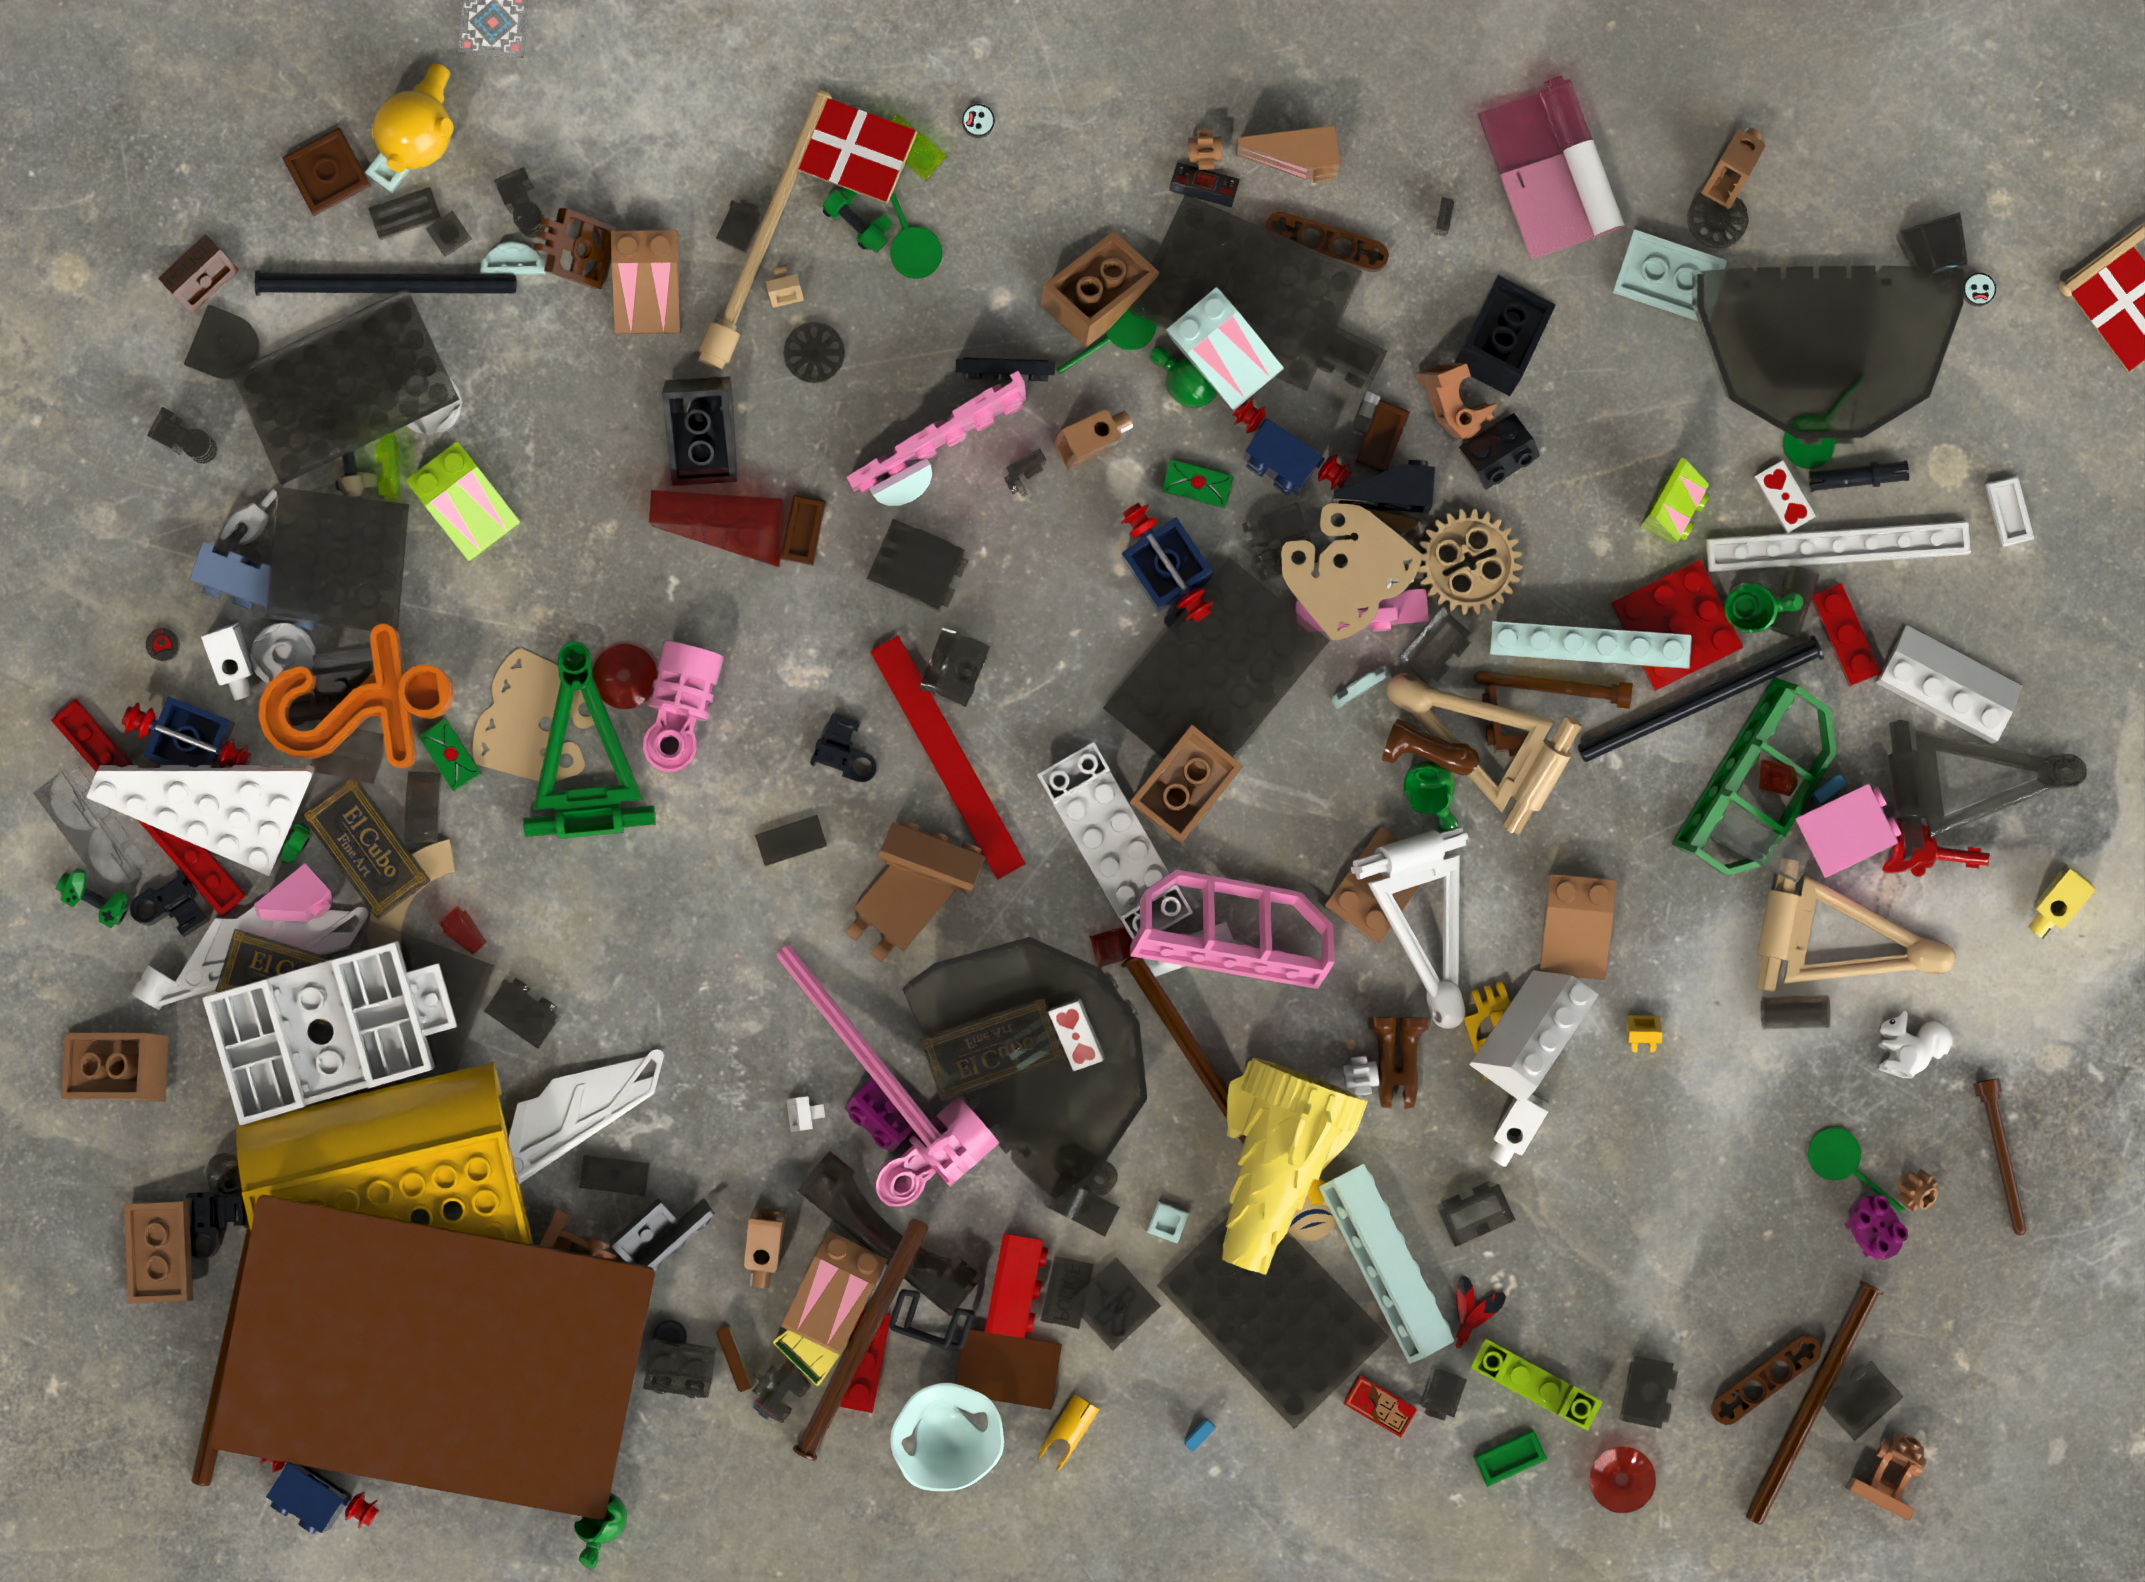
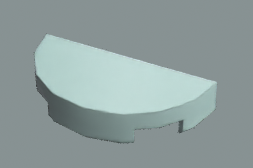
[480,241,546,275]
[869,458,932,506]
[1331,665,1392,709]

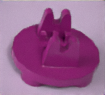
[1844,1195,1908,1260]

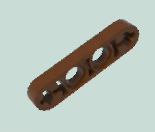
[1266,212,1389,272]
[1711,1335,1821,1425]

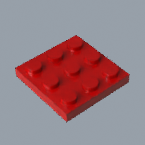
[1611,560,1744,691]

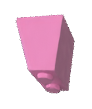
[1796,784,1902,878]

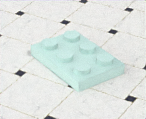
[1612,229,1727,324]

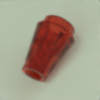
[438,906,487,955]

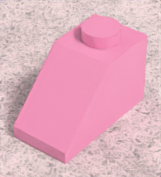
[254,863,333,922]

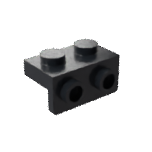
[1459,413,1540,490]

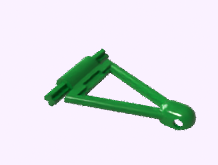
[523,642,656,839]

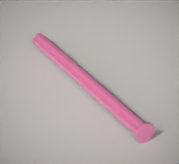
[776,945,950,1156]

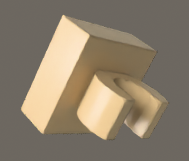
[766,265,804,308]

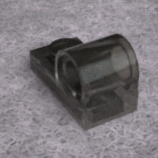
[1046,1177,1120,1237]

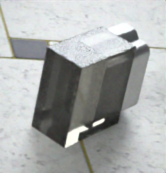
[1350,391,1381,437]

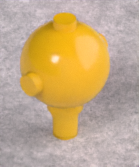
[371,63,454,172]

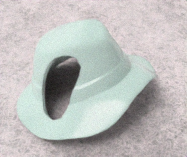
[890,1383,1004,1491]

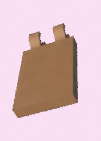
[846,866,956,962]

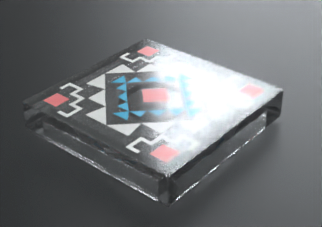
[458,0,528,58]

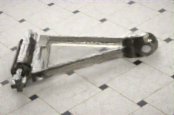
[1888,720,2087,852]

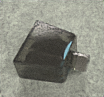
[1896,212,1968,295]

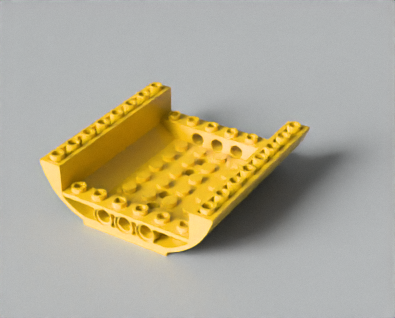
[236,1062,534,1245]

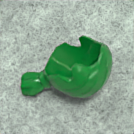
[1150,345,1217,408]
[1724,582,1803,633]
[1403,760,1458,831]
[574,1492,627,1570]

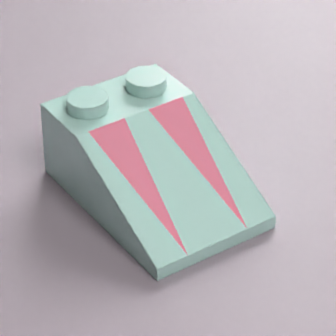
[1166,287,1284,411]

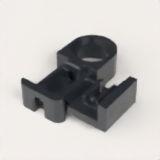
[810,713,878,782]
[130,871,209,937]
[186,1192,247,1259]

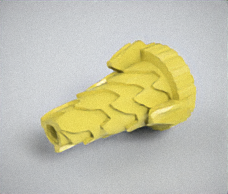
[1222,1058,1368,1275]

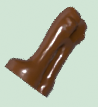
[1382,719,1480,776]
[1367,1017,1430,1109]

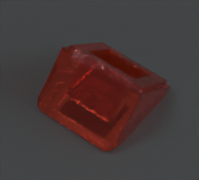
[1759,759,1798,796]
[1090,927,1133,968]

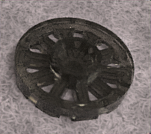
[1687,193,1749,249]
[783,322,845,383]

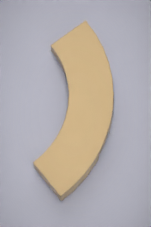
[368,839,456,949]

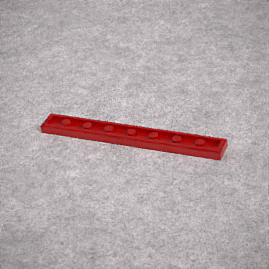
[870,636,1026,880]
[51,699,248,917]

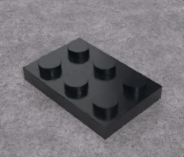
[955,357,1056,381]

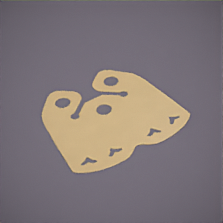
[1281,503,1422,640]
[472,648,595,782]

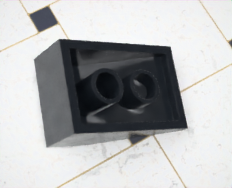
[1454,275,1556,396]
[662,376,737,486]
[1331,460,1435,514]

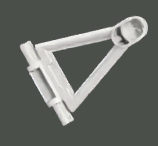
[1351,827,1468,1029]

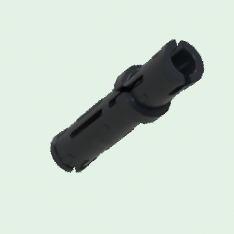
[1808,460,1910,492]

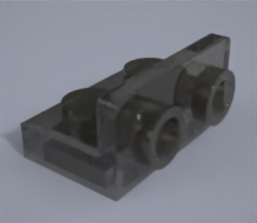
[1311,322,1388,389]
[484,977,561,1049]
[643,1338,716,1399]

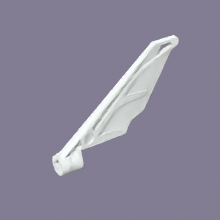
[131,907,369,1010]
[509,1049,664,1184]

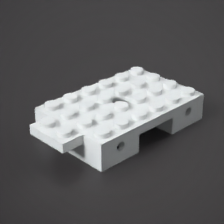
[202,941,457,1125]

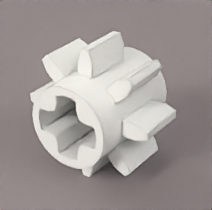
[1343,1055,1379,1096]

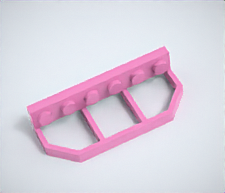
[1130,869,1335,989]

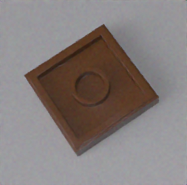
[282,127,371,216]

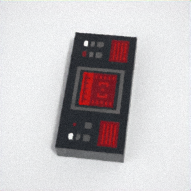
[1169,162,1240,207]

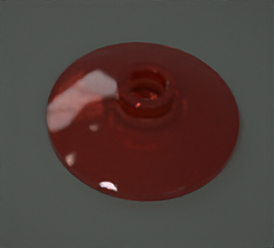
[592,644,658,709]
[1589,1446,1656,1513]

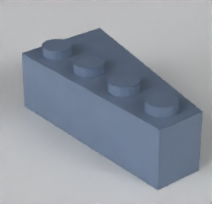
[189,542,336,631]

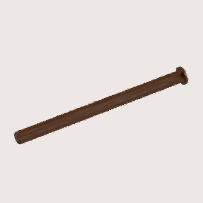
[1121,956,1246,1144]
[793,1218,929,1461]
[191,1224,251,1486]
[1746,1280,1884,1525]

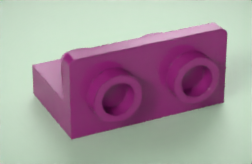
[845,1078,914,1153]

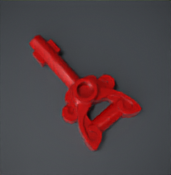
[1882,822,1990,877]

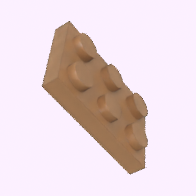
[124,1201,193,1304]

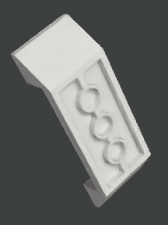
[1037,742,1193,940]

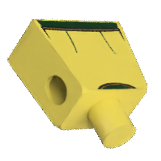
[2028,864,2096,939]
[773,1330,850,1387]

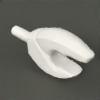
[220,489,279,545]

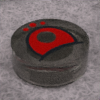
[146,628,180,662]

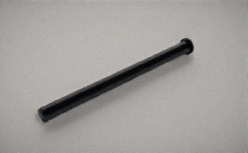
[255,270,517,296]
[1577,635,1824,762]

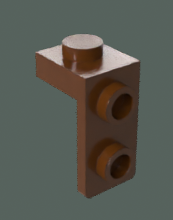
[1482,685,1528,757]

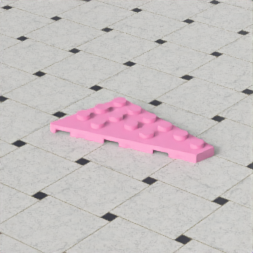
[846,371,1026,493]

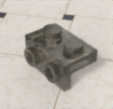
[1823,1361,1903,1441]

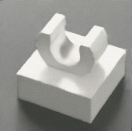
[786,1096,825,1132]

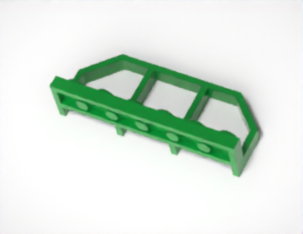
[1672,677,1837,876]

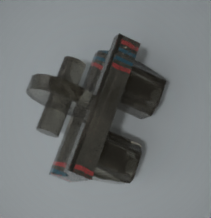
[752,1359,811,1423]

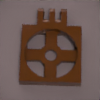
[533,208,616,289]

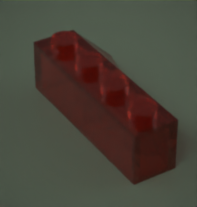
[649,490,785,568]

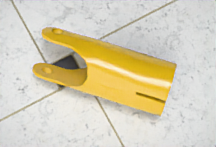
[1037,1394,1100,1471]

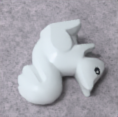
[1878,1011,1953,1078]

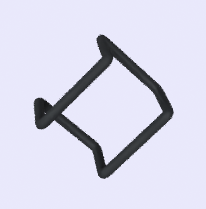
[889,1289,974,1350]

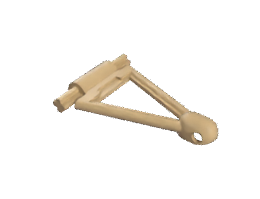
[1387,673,1582,835]
[1756,859,1956,992]

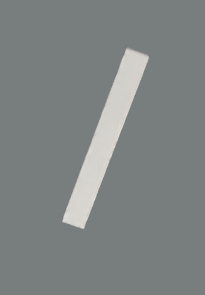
[1706,521,1971,573]

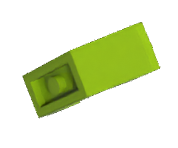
[1470,1339,1603,1431]

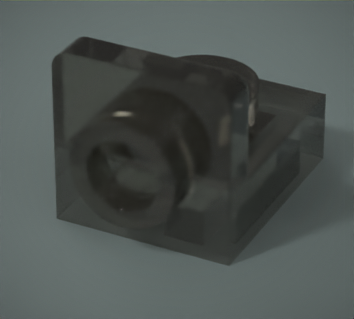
[716,199,763,254]
[1004,449,1047,498]

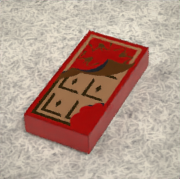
[1343,1376,1417,1438]

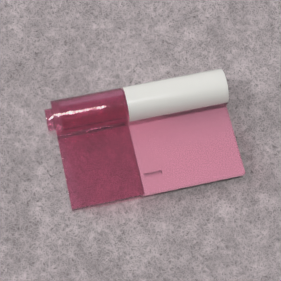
[1477,76,1625,260]

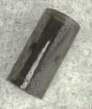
[1768,565,1820,638]
[1760,995,1831,1030]

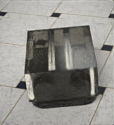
[867,519,969,613]

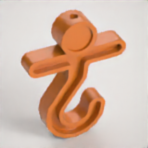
[258,624,454,769]

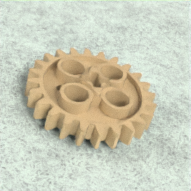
[1417,509,1523,616]

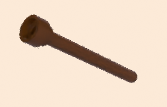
[1474,671,1633,709]
[1973,1078,2026,1236]

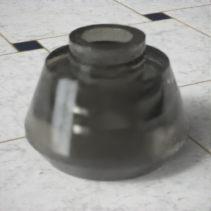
[206,1153,242,1195]

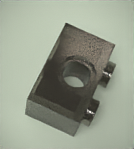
[919,628,990,707]
[1619,1355,1678,1429]
[1419,1366,1467,1421]

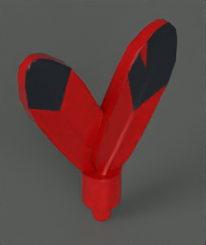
[1455,1276,1506,1349]

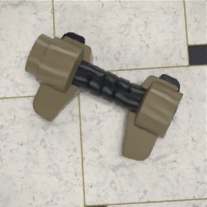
[329,425,378,500]

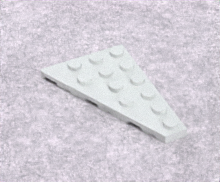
[86,765,315,876]

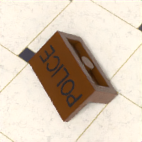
[158,234,239,314]

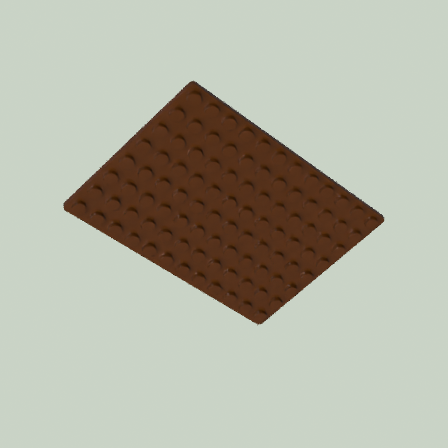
[211,1194,655,1519]

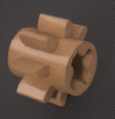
[1188,129,1222,170]
[1897,1169,1938,1212]

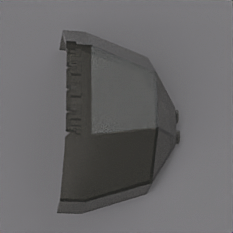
[1692,265,1964,445]
[902,937,1147,1205]

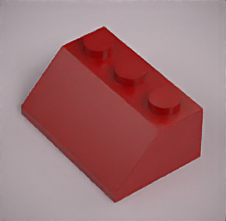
[984,1233,1048,1338]

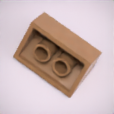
[878,819,986,896]

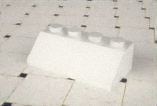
[1875,625,2023,744]
[1469,970,1599,1104]

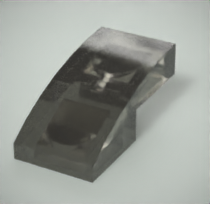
[404,771,442,843]

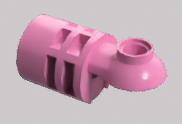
[643,641,724,772]
[876,1096,999,1207]

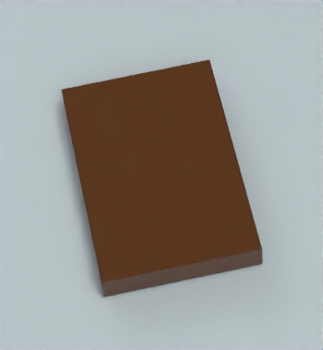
[955,1329,1062,1410]

